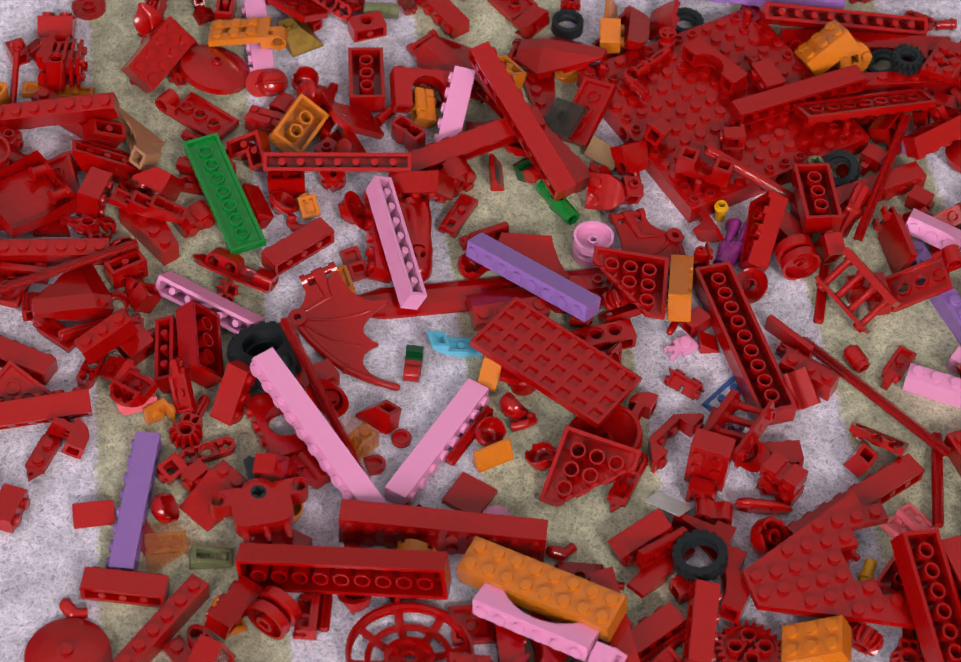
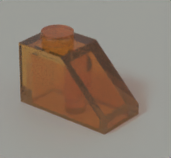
[348,422,379,461]

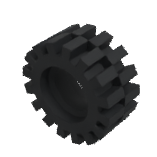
[890,43,924,76]

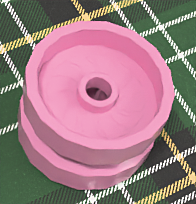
[571,221,614,268]

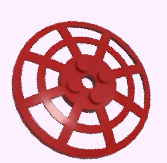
[345,602,474,662]

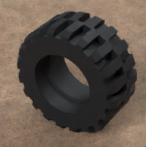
[226,321,302,391]

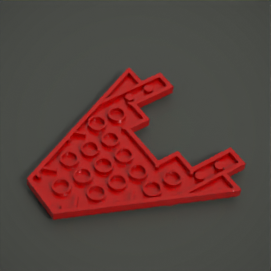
[742,491,915,629]

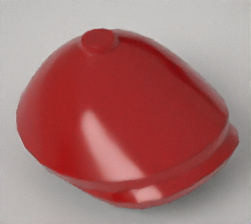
[268,190,298,215]

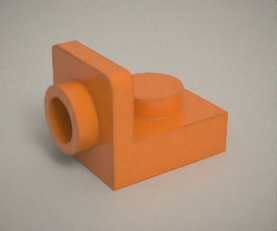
[296,193,321,220]
[143,397,176,424]

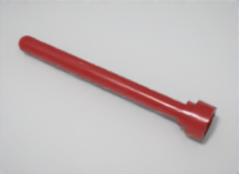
[9,40,25,104]

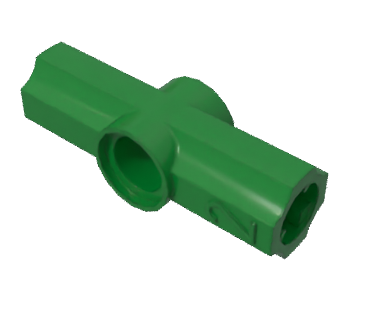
[536,180,580,225]

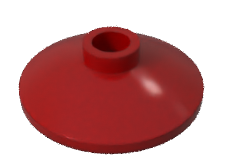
[737,267,768,303]

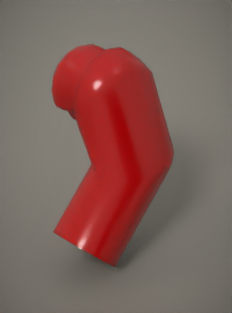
[286,214,306,232]

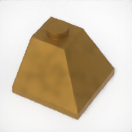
[276,17,324,57]

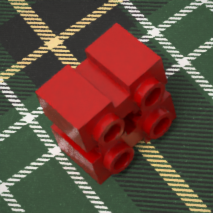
[756,451,809,507]

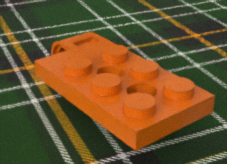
[207,17,288,50]

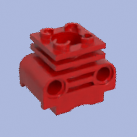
[36,32,88,92]

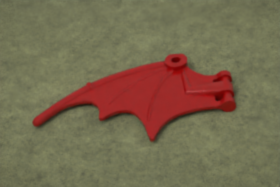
[608,208,686,335]
[288,262,400,391]

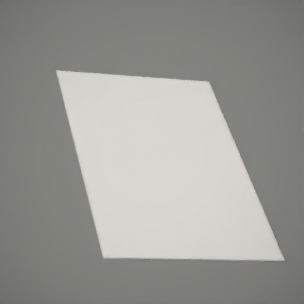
[644,491,693,517]

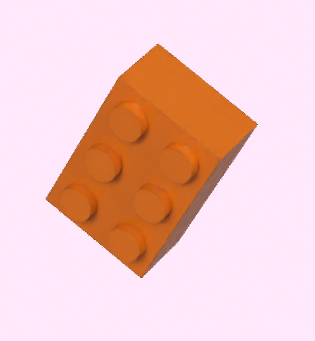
[794,19,858,76]
[268,93,330,152]
[781,615,852,662]

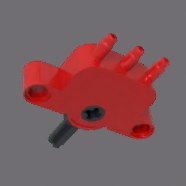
[208,456,309,544]

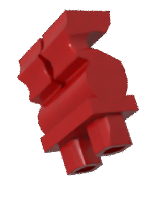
[290,449,331,490]

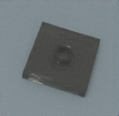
[544,97,587,139]

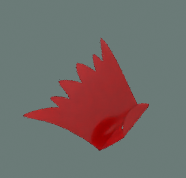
[477,232,570,278]

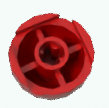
[749,516,790,556]

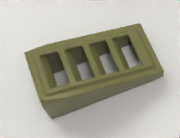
[189,544,233,570]

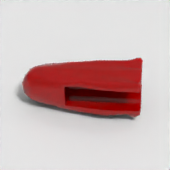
[398,197,433,282]

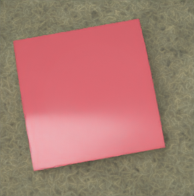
[880,502,939,538]

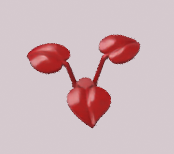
[130,3,198,85]

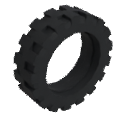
[672,529,728,583]

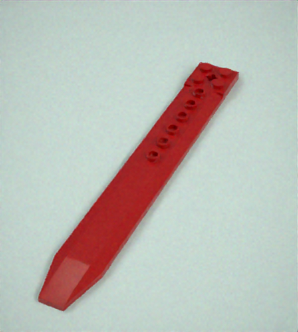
[357,268,617,319]

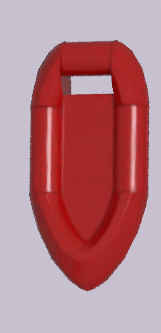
[734,497,793,515]

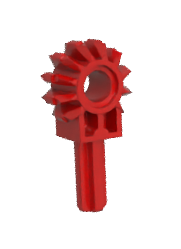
[169,395,211,449]
[818,617,884,656]
[889,628,925,662]

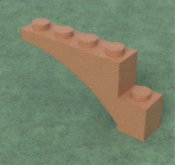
[108,108,164,171]

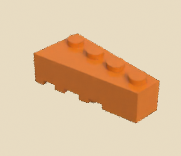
[665,254,694,322]

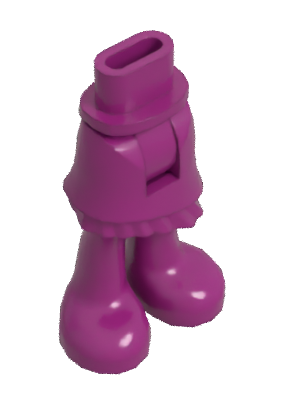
[713,218,746,267]

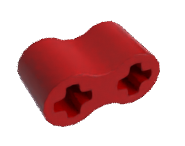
[694,498,734,525]

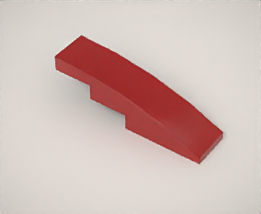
[108,186,189,224]
[626,548,696,599]

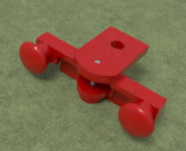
[297,79,385,153]

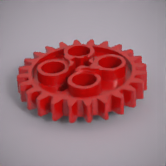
[715,621,782,662]

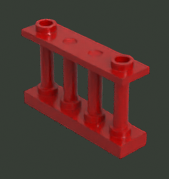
[814,247,901,334]
[702,389,777,467]

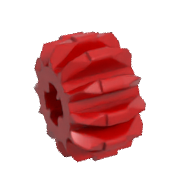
[601,287,631,311]

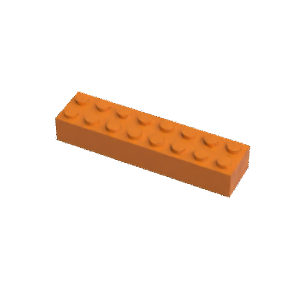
[456,536,628,643]

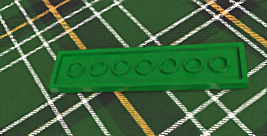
[182,133,266,254]

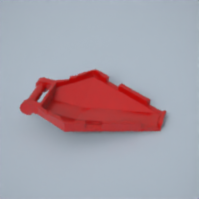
[406,29,484,104]
[506,36,607,80]

